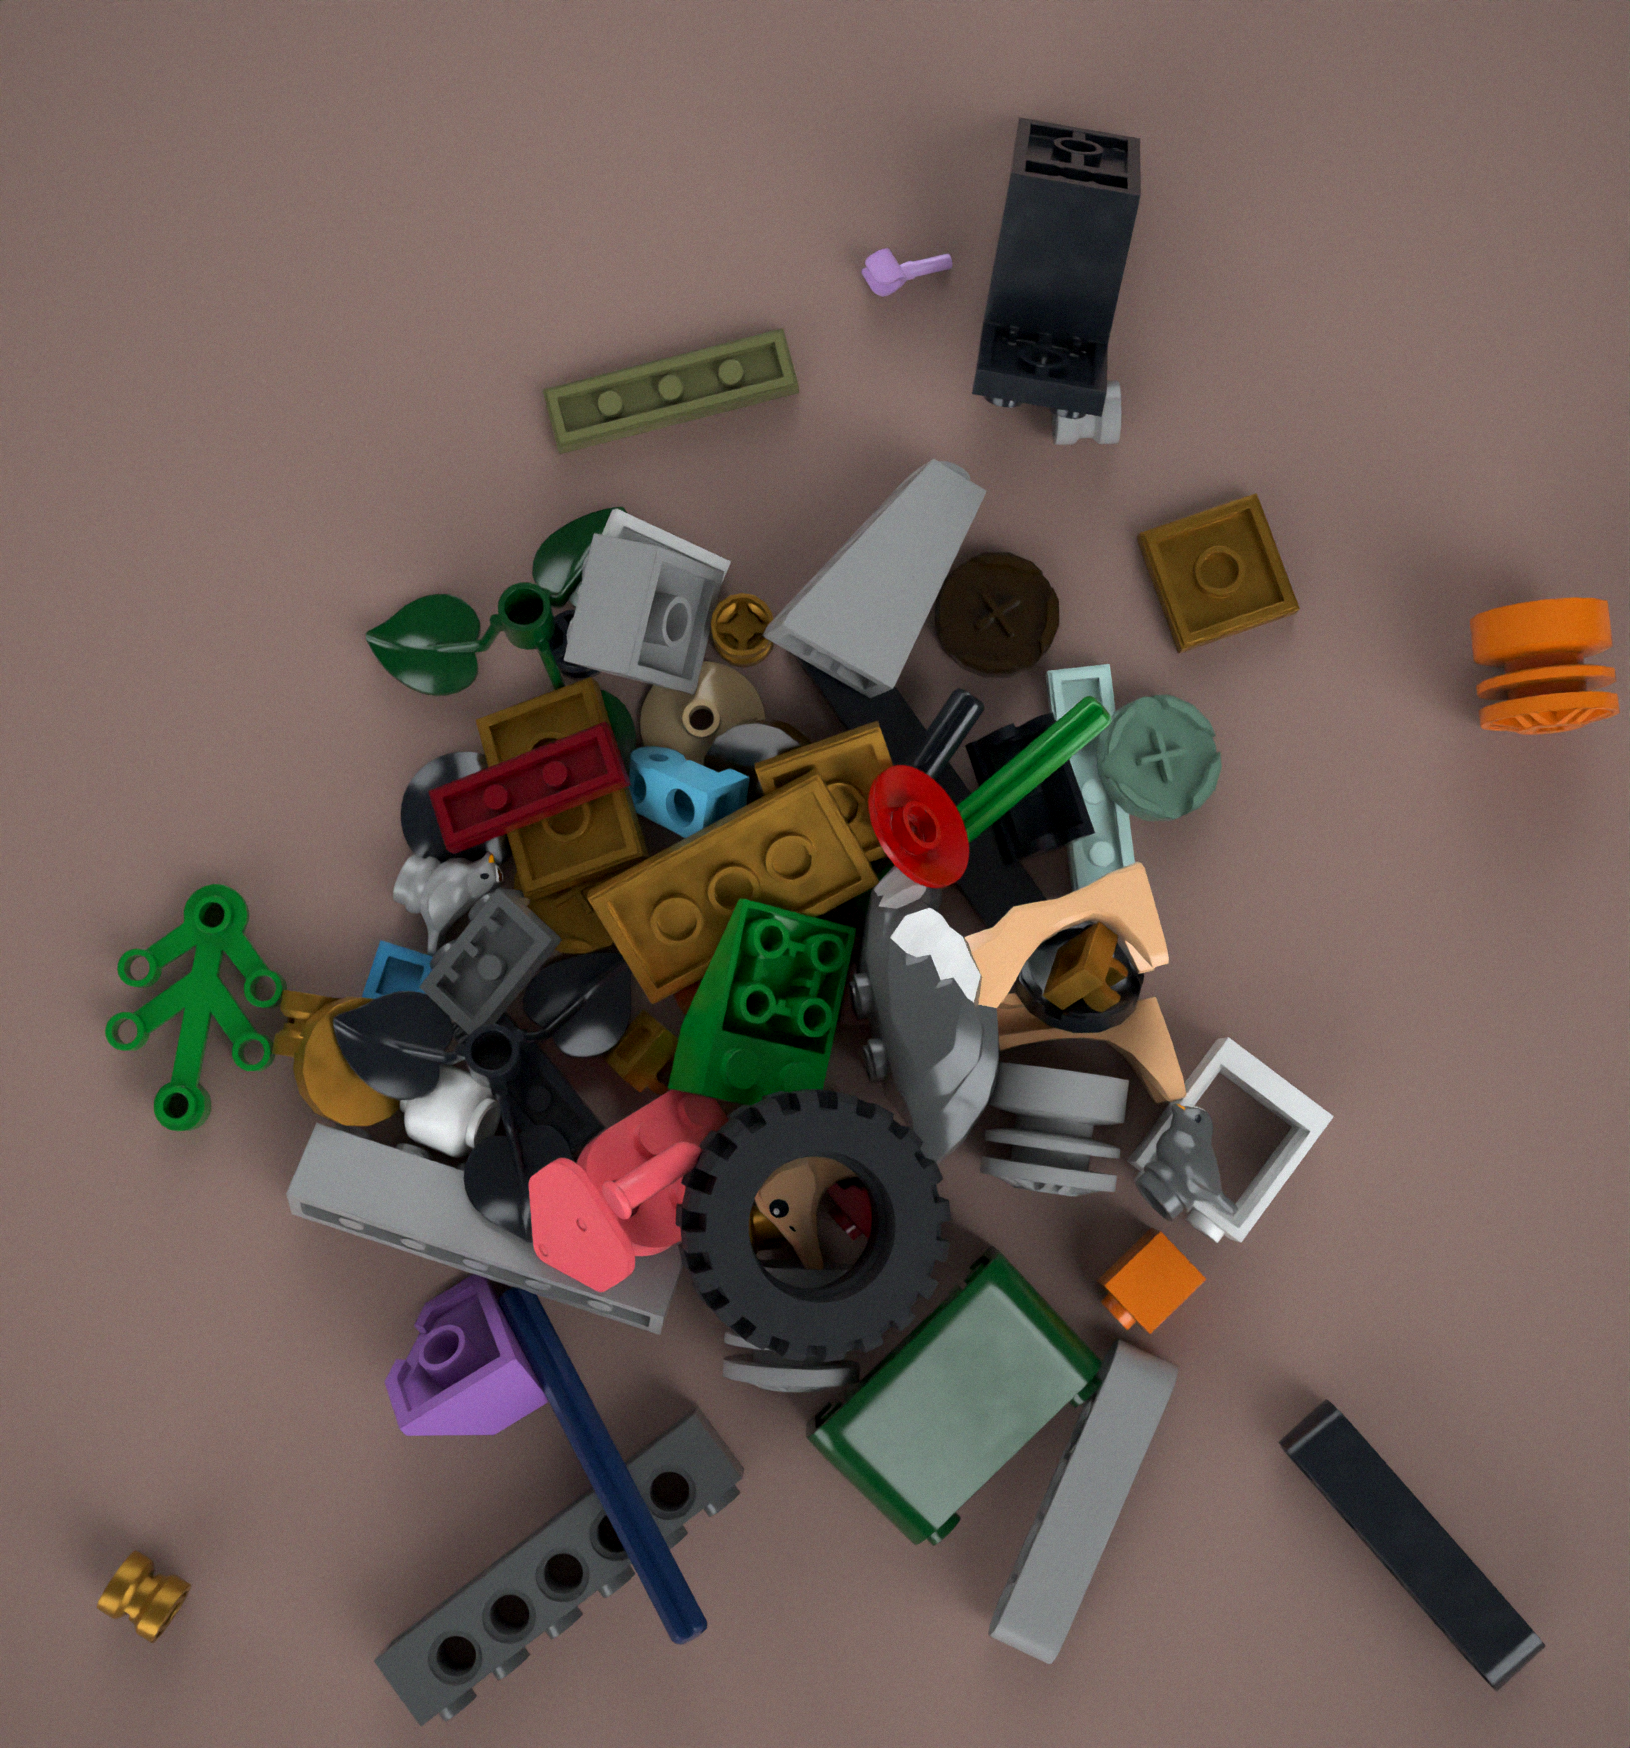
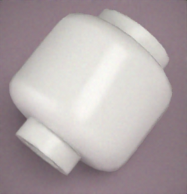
[400,1064,501,1158]

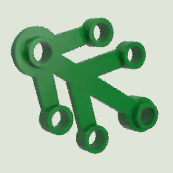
[105,884,287,1131]

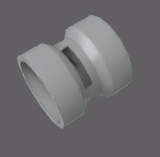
[1051,380,1121,445]

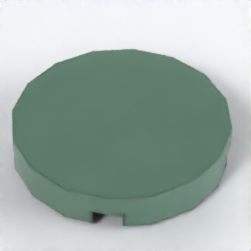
[1096,695,1222,821]

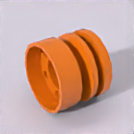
[1470,597,1620,735]

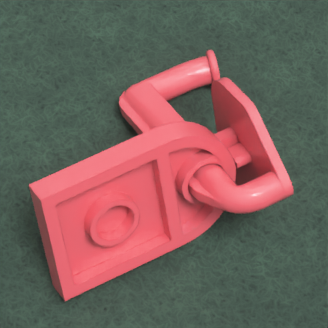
[529,1090,728,1292]

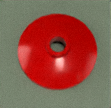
[868,765,969,888]

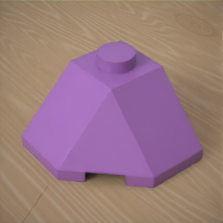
[384,1274,549,1436]

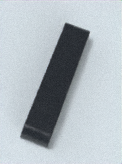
[1278,1399,1546,1691]

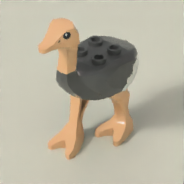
[755,862,1186,1270]

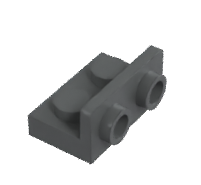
[419,888,562,1035]

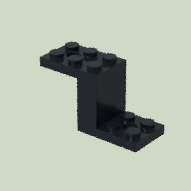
[972,117,1141,419]

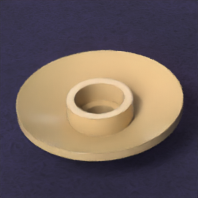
[640,661,765,765]

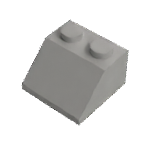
[563,533,724,695]

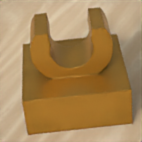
[1042,921,1128,1012]
[602,1009,678,1095]

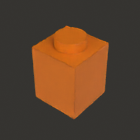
[1097,1228,1206,1334]

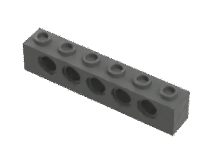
[374,1406,744,1726]

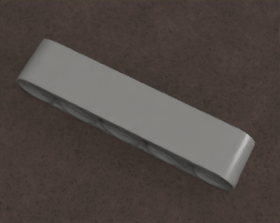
[988,1338,1178,1664]

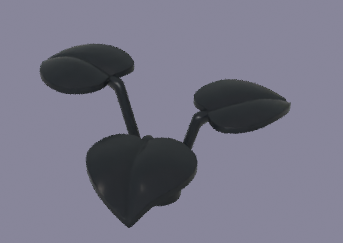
[333,953,632,1243]

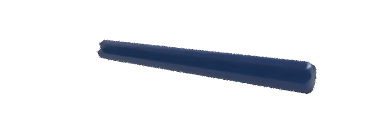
[499,1287,707,1645]

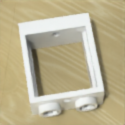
[1127,1037,1334,1243]

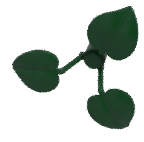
[365,507,637,778]

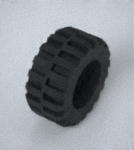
[675,1089,951,1362]

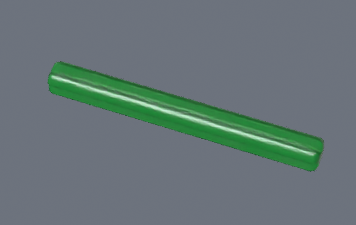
[853,696,1112,917]

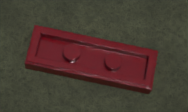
[428,721,631,854]

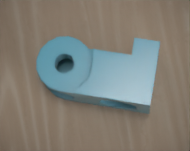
[629,746,749,838]

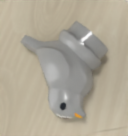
[393,852,503,957]

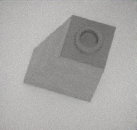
[763,459,987,698]

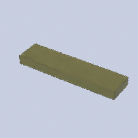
[543,328,799,454]

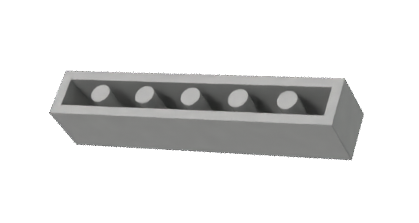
[286,1123,684,1335]

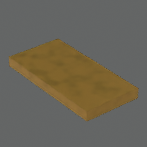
[587,768,879,1005]

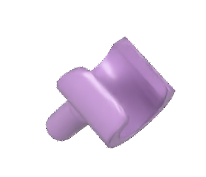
[861,248,952,297]

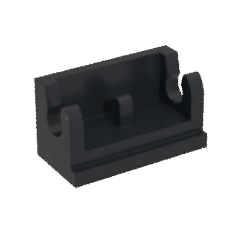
[965,712,1095,865]

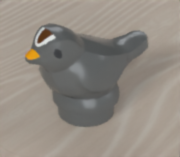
[1135,1104,1239,1221]

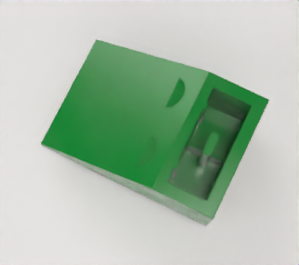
[668,899,857,1106]

